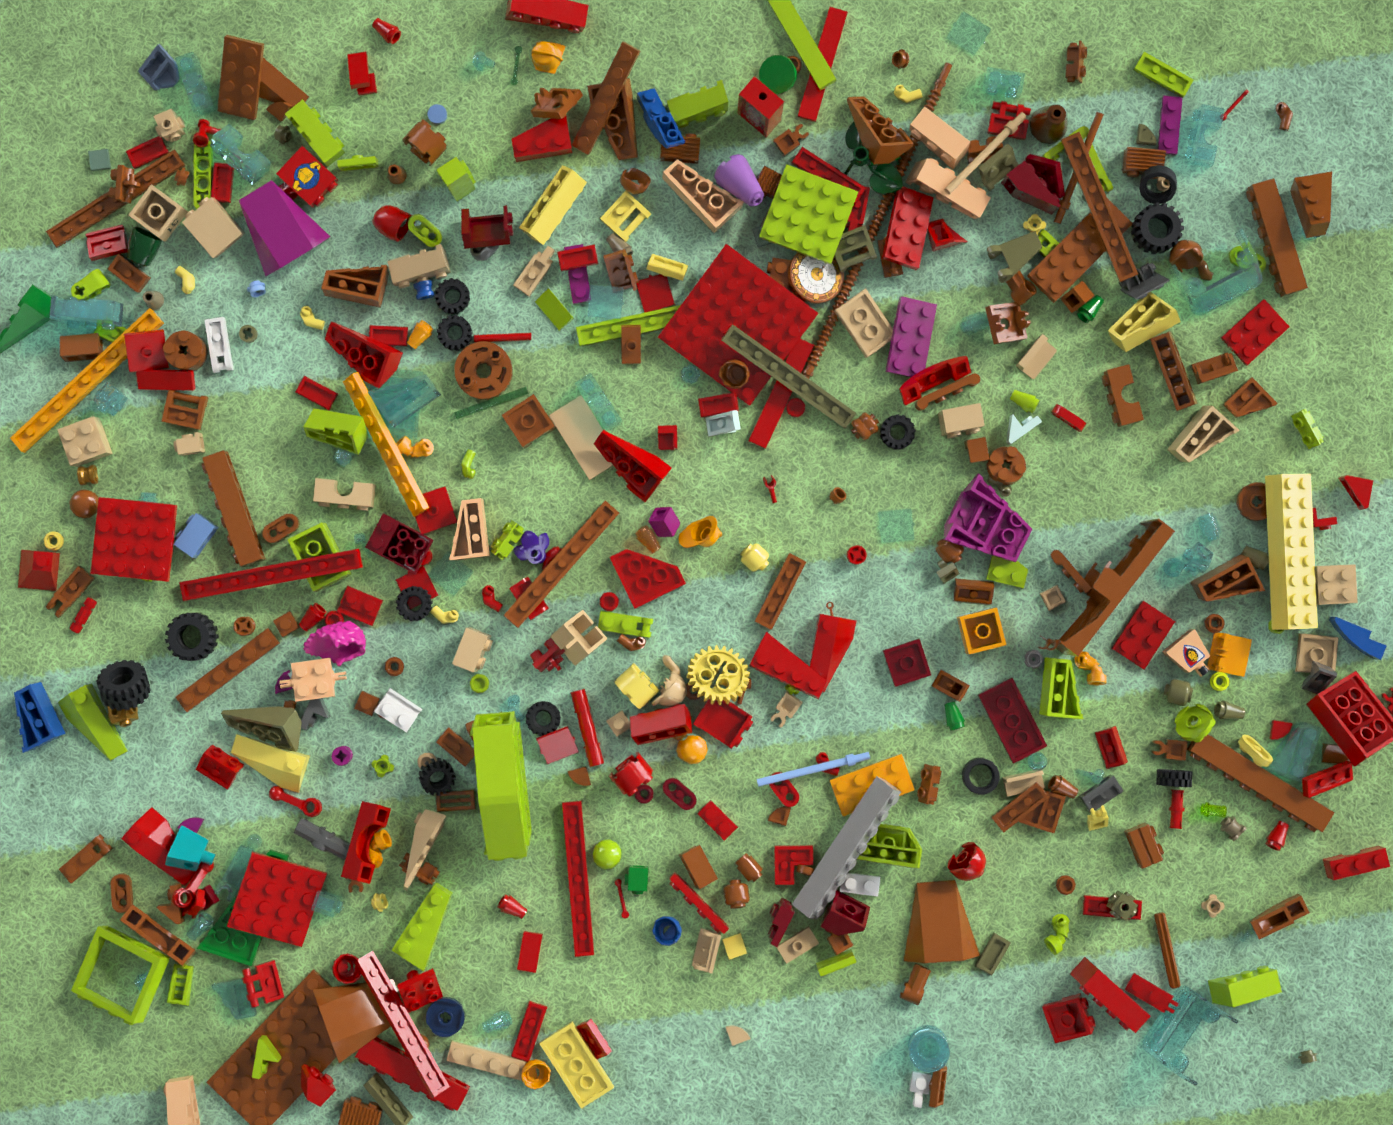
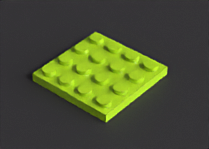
[759,164,858,265]

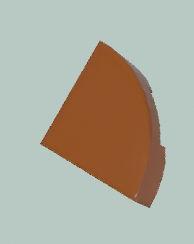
[266,102,293,122]
[568,766,591,786]
[767,806,791,826]

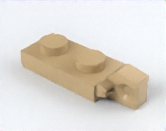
[513,246,555,297]

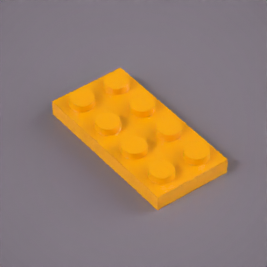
[829,754,915,816]

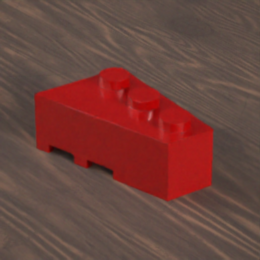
[512,115,573,162]

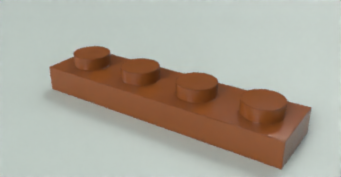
[755,553,806,630]

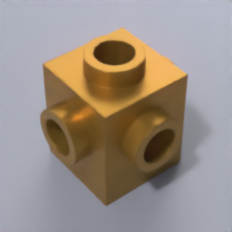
[108,706,139,727]

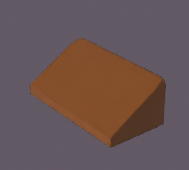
[953,578,994,604]
[1321,743,1361,765]

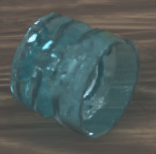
[908,1025,950,1072]

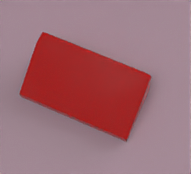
[1095,726,1128,769]

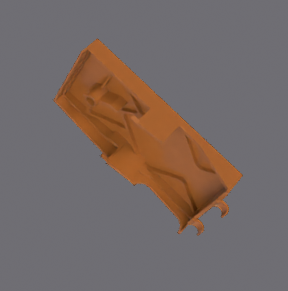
[1038,518,1175,656]

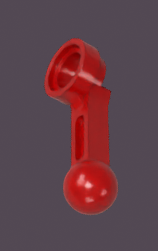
[269,786,322,817]
[172,862,214,908]

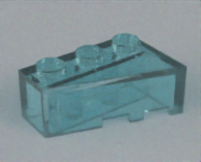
[49,295,124,330]
[1262,721,1322,783]

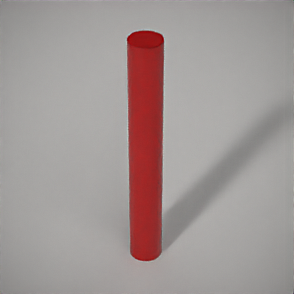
[474,333,532,343]

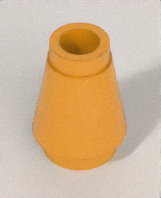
[407,320,434,349]

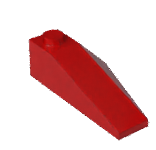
[809,614,856,692]
[121,807,196,886]

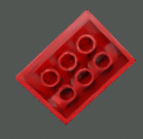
[1306,671,1393,767]

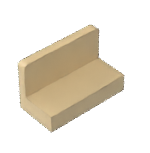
[1016,334,1057,379]
[1002,769,1045,797]

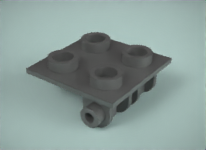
[1119,263,1170,300]

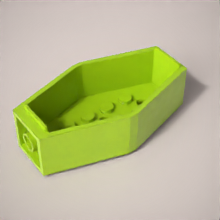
[470,711,532,861]

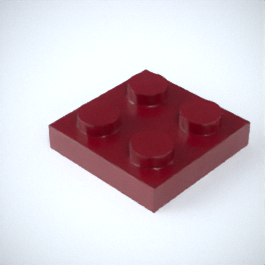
[882,639,931,687]

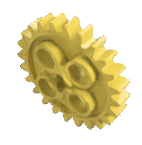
[687,645,750,705]

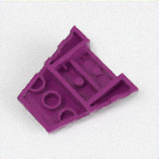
[239,180,331,276]
[944,474,1033,562]

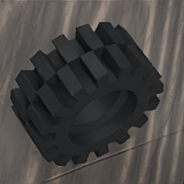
[434,278,470,314]
[437,315,473,351]
[880,414,916,450]
[396,586,433,621]
[526,701,561,736]
[419,758,456,796]
[1156,769,1193,787]

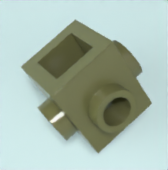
[1106,890,1138,921]

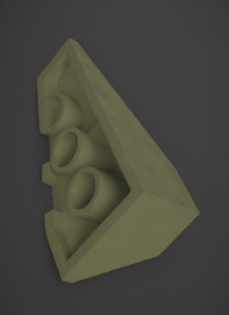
[221,706,302,752]

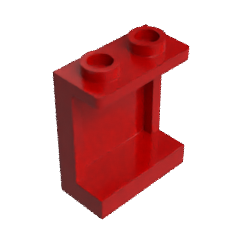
[693,699,753,749]

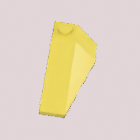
[231,734,310,793]

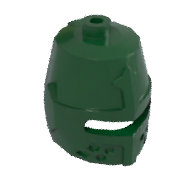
[127,227,162,268]

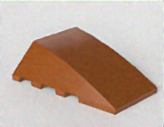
[903,880,980,963]
[313,979,400,1064]

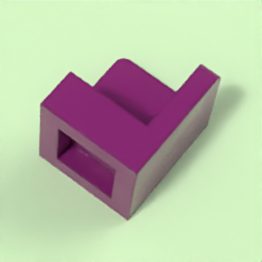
[648,507,680,537]

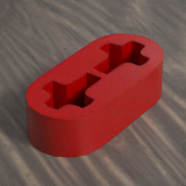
[1051,404,1087,432]

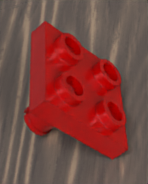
[397,968,443,1013]

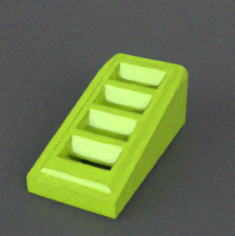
[167,964,194,1006]

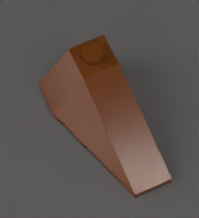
[259,58,309,108]

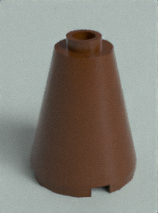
[1030,105,1068,144]

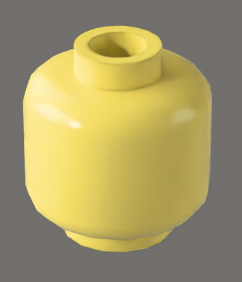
[740,543,769,572]

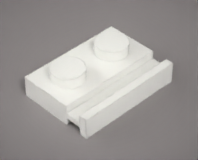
[374,688,422,732]

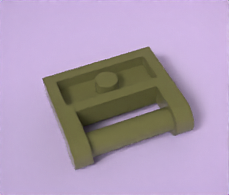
[978,144,1019,191]
[835,225,877,272]

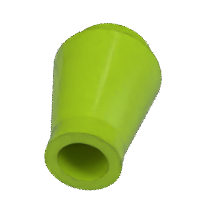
[1010,389,1040,414]

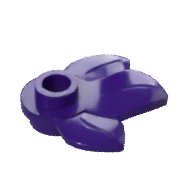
[514,530,550,565]

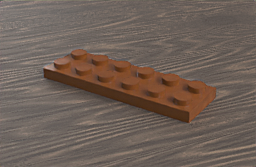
[1027,198,1133,303]

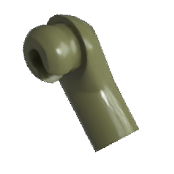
[987,475,1012,497]

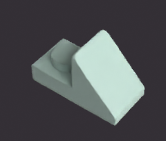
[705,410,740,436]
[1006,414,1042,445]

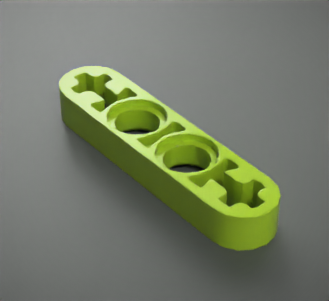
[193,140,213,209]

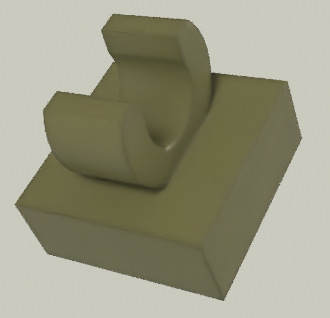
[936,560,960,584]

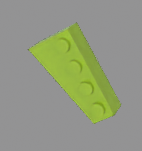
[436,157,476,202]
[392,882,453,972]

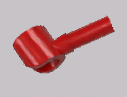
[763,475,777,503]

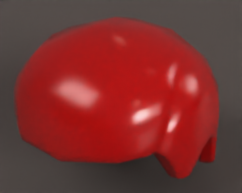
[332,953,362,984]

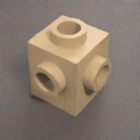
[154,109,185,142]

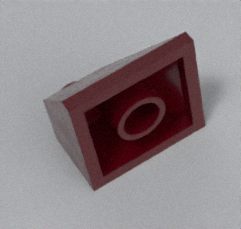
[821,890,870,936]

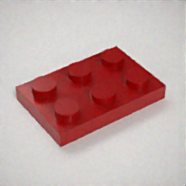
[1221,299,1290,366]
[1111,601,1176,670]

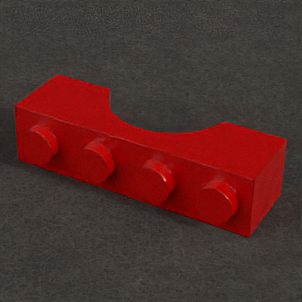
[341,801,391,884]

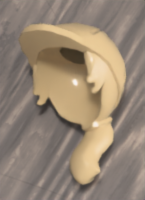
[651,655,687,707]

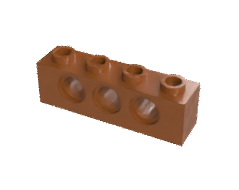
[1150,331,1197,411]

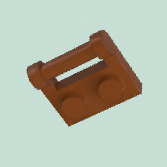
[162,390,208,430]

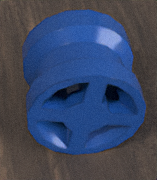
[413,280,435,300]

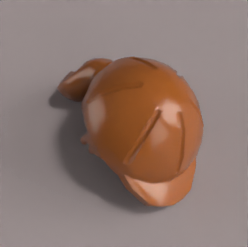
[1169,240,1214,281]

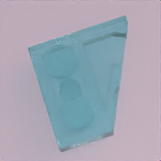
[211,978,257,1020]

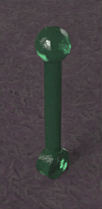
[510,46,522,85]

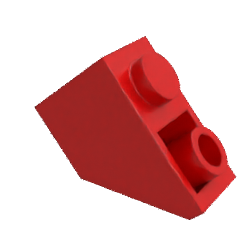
[301,1064,336,1107]

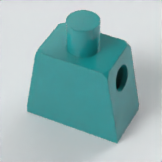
[165,825,216,871]

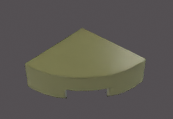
[1136,124,1156,146]

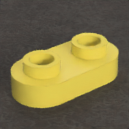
[1238,734,1273,767]

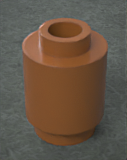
[735,853,763,882]

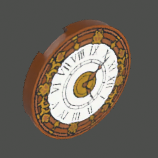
[788,253,844,304]

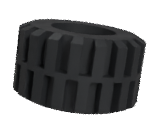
[1131,202,1184,254]
[165,613,219,661]
[96,660,151,711]

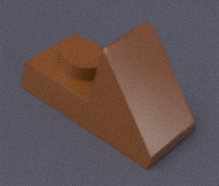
[156,883,185,924]

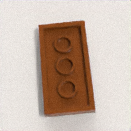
[217,35,264,120]

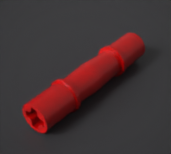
[570,689,604,767]

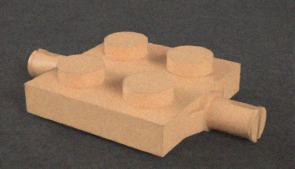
[280,658,347,702]

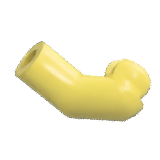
[894,85,922,103]
[300,306,325,330]

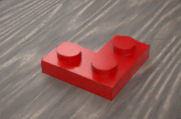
[774,845,813,885]

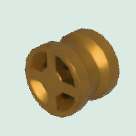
[77,465,98,485]

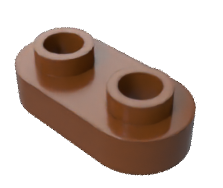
[262,514,300,543]
[110,873,133,913]

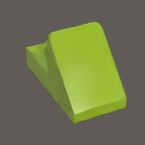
[252,1035,282,1079]

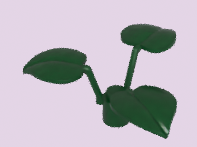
[835,121,903,194]

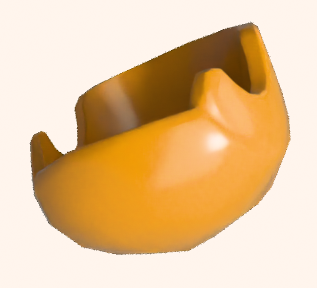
[676,735,708,764]
[521,1059,551,1089]

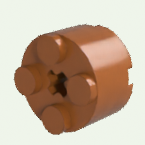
[402,119,447,166]
[163,330,207,371]

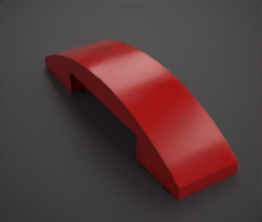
[899,356,971,406]

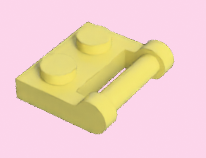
[600,191,651,242]

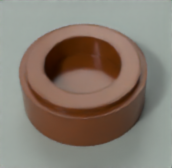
[796,864,815,876]

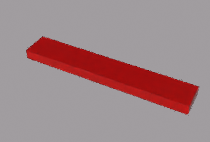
[797,7,848,122]
[749,339,814,449]

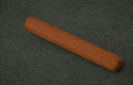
[1154,912,1181,989]

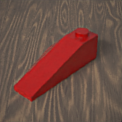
[325,322,403,388]
[593,430,672,502]

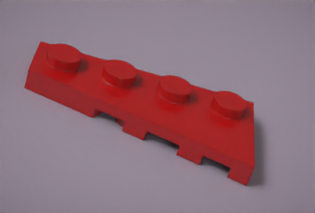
[749,632,827,700]

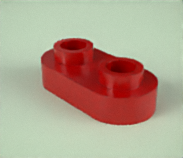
[769,772,799,807]

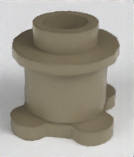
[1220,816,1247,841]

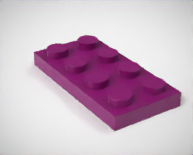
[885,296,937,378]

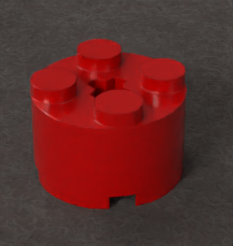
[609,752,653,797]

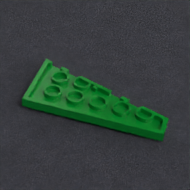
[197,849,289,966]

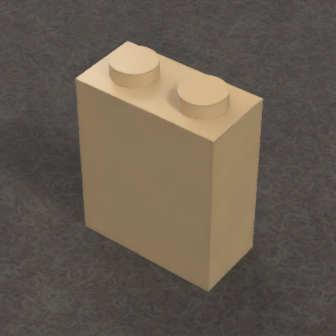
[182,197,245,258]

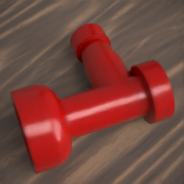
[193,119,223,147]

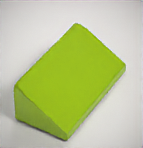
[535,288,574,331]

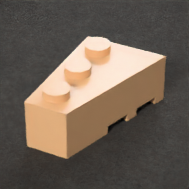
[909,107,970,169]

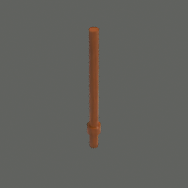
[1054,112,1104,224]

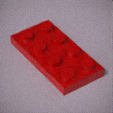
[882,186,934,270]

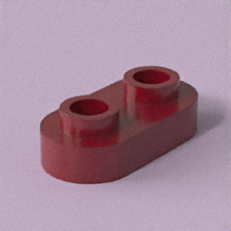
[663,778,697,810]

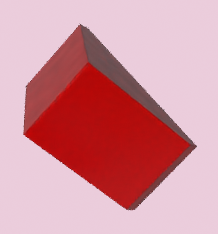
[1338,475,1374,510]

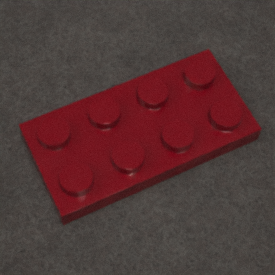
[978,677,1047,764]

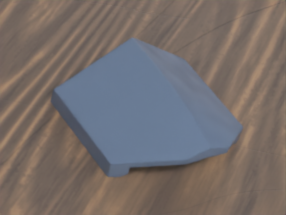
[138,44,179,90]

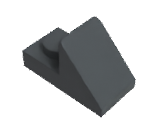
[1302,661,1337,694]
[301,698,331,730]

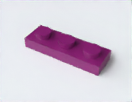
[1157,95,1183,155]
[564,244,592,304]

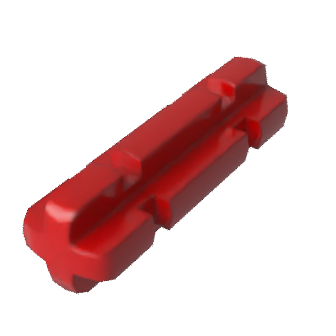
[70,597,97,634]

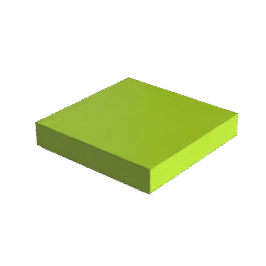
[816,949,857,976]

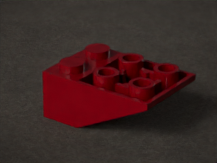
[1001,160,1061,215]
[365,513,434,574]

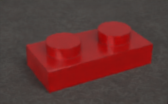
[697,800,738,841]
[576,1019,612,1059]

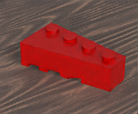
[505,0,589,33]
[1070,957,1151,1033]

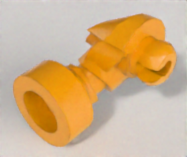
[396,435,434,458]
[1074,651,1107,686]
[369,829,392,869]

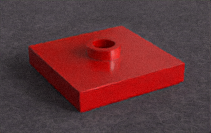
[124,329,169,372]
[415,486,457,534]

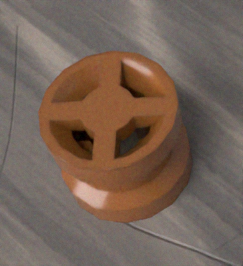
[234,617,256,636]

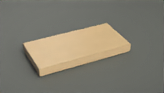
[549,395,613,480]

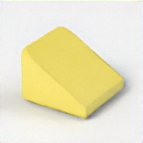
[722,933,747,960]

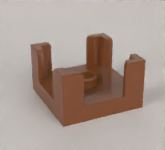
[502,394,556,449]

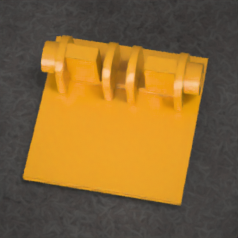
[1207,632,1252,677]

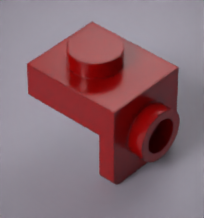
[1312,508,1337,530]

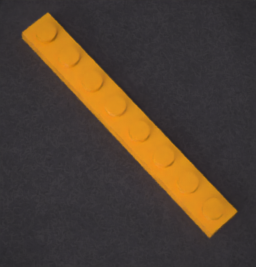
[343,372,429,517]

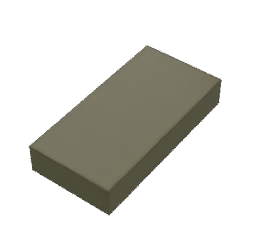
[975,933,1011,976]

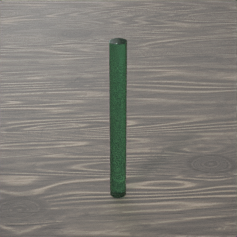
[454,387,529,419]

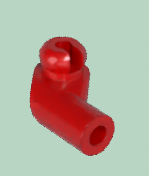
[482,585,503,613]
[816,752,840,776]

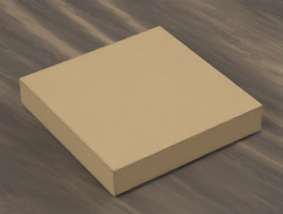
[1295,633,1338,673]

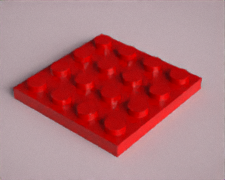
[90,497,177,582]
[227,851,327,947]

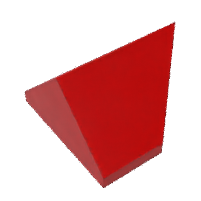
[927,218,968,252]

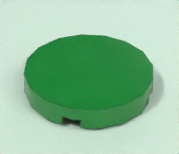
[759,55,797,94]

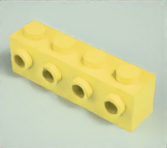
[519,165,587,245]

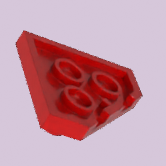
[609,549,686,609]

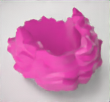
[303,621,366,667]

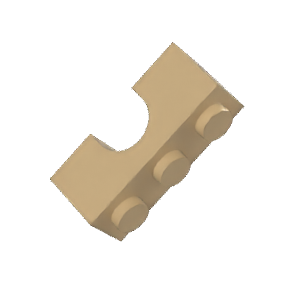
[313,478,376,511]

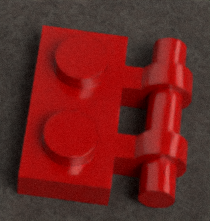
[987,101,1031,140]
[242,960,284,1008]

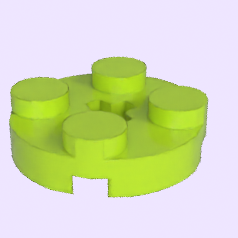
[1175,704,1215,743]

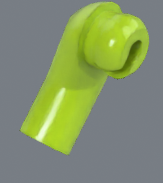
[461,449,476,479]

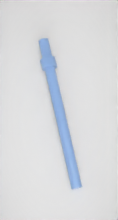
[756,752,870,787]

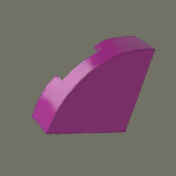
[275,670,293,694]
[178,817,204,833]

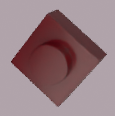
[201,884,220,911]

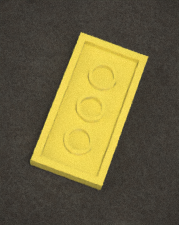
[539,1021,614,1109]

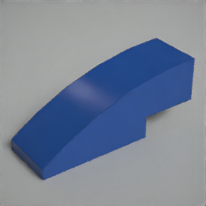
[1329,617,1387,660]

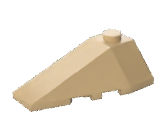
[404,809,446,891]

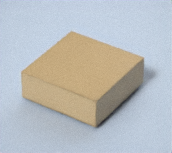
[1040,585,1066,611]

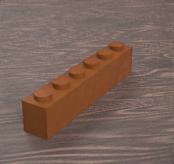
[1246,178,1308,297]
[202,450,266,567]

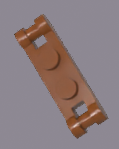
[915,373,980,411]

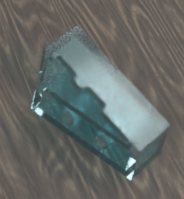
[368,374,441,427]

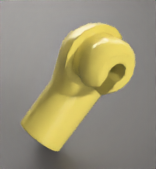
[175,266,195,294]
[430,605,459,624]

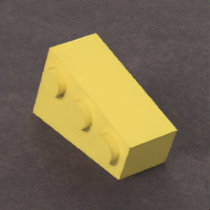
[1108,292,1181,352]

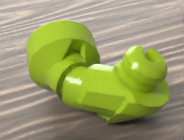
[1044,914,1070,955]

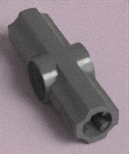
[294,818,350,860]

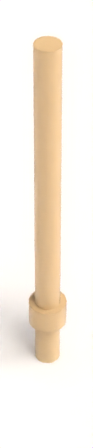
[944,112,1026,195]

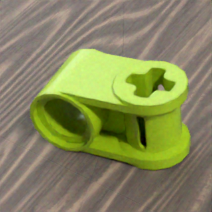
[71,269,111,302]

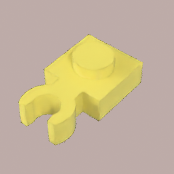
[1087,806,1109,831]

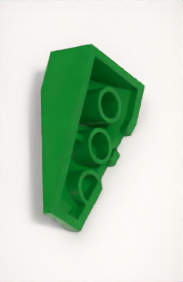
[0,284,63,353]

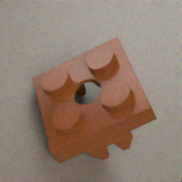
[531,88,583,119]
[985,302,1031,345]

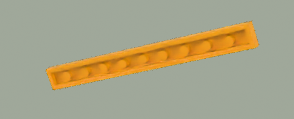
[10,308,164,453]

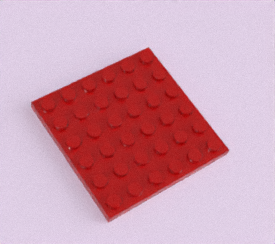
[658,244,819,406]

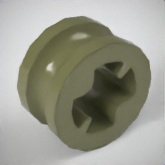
[239,325,258,343]

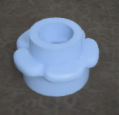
[247,281,266,297]

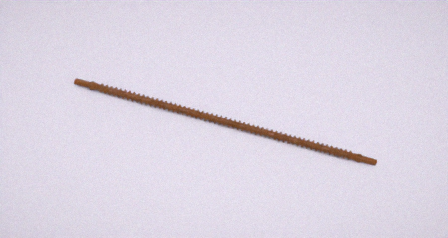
[802,63,952,379]

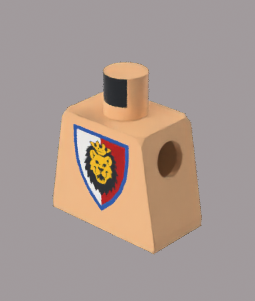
[1162,629,1210,677]

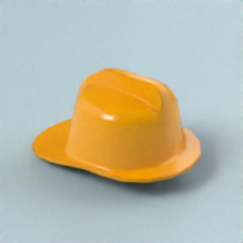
[531,41,566,74]
[678,516,722,548]

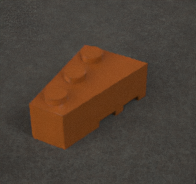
[1290,171,1332,238]
[321,265,389,308]

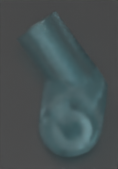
[507,694,526,722]

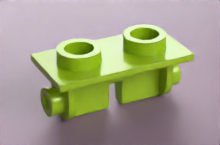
[1291,408,1324,449]
[490,520,525,560]

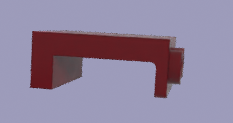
[461,205,513,249]

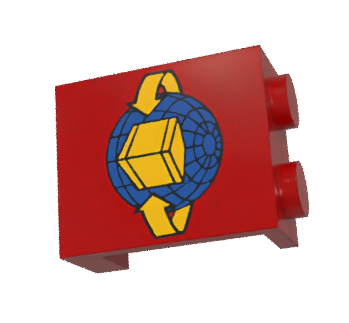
[276,146,338,208]

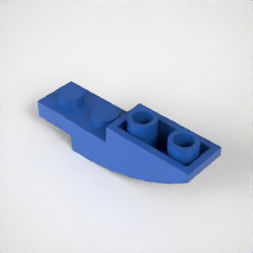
[636,88,685,148]

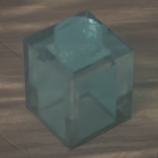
[311,890,344,917]

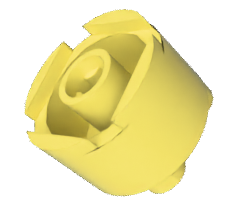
[615,663,660,709]

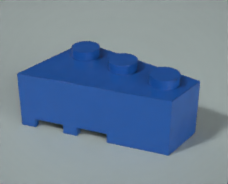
[14,682,66,753]

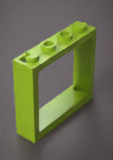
[71,925,170,1025]

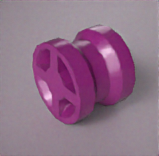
[331,746,353,766]

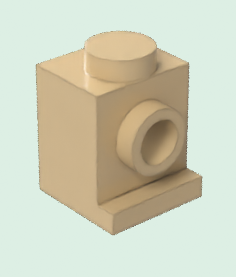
[174,432,205,456]

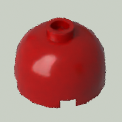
[947,842,986,881]

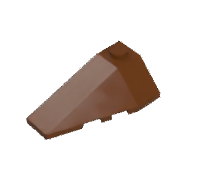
[587,78,638,160]
[847,96,913,164]

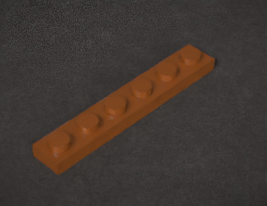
[572,42,641,155]
[175,628,280,712]

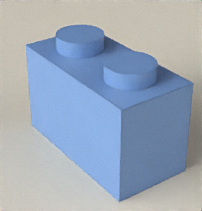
[173,513,219,558]

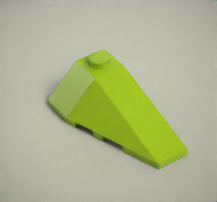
[58,684,128,761]

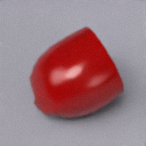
[372,205,415,242]

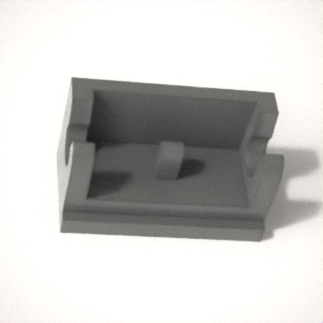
[1079,774,1124,813]

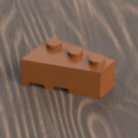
[1190,554,1265,602]

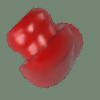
[542,546,562,570]

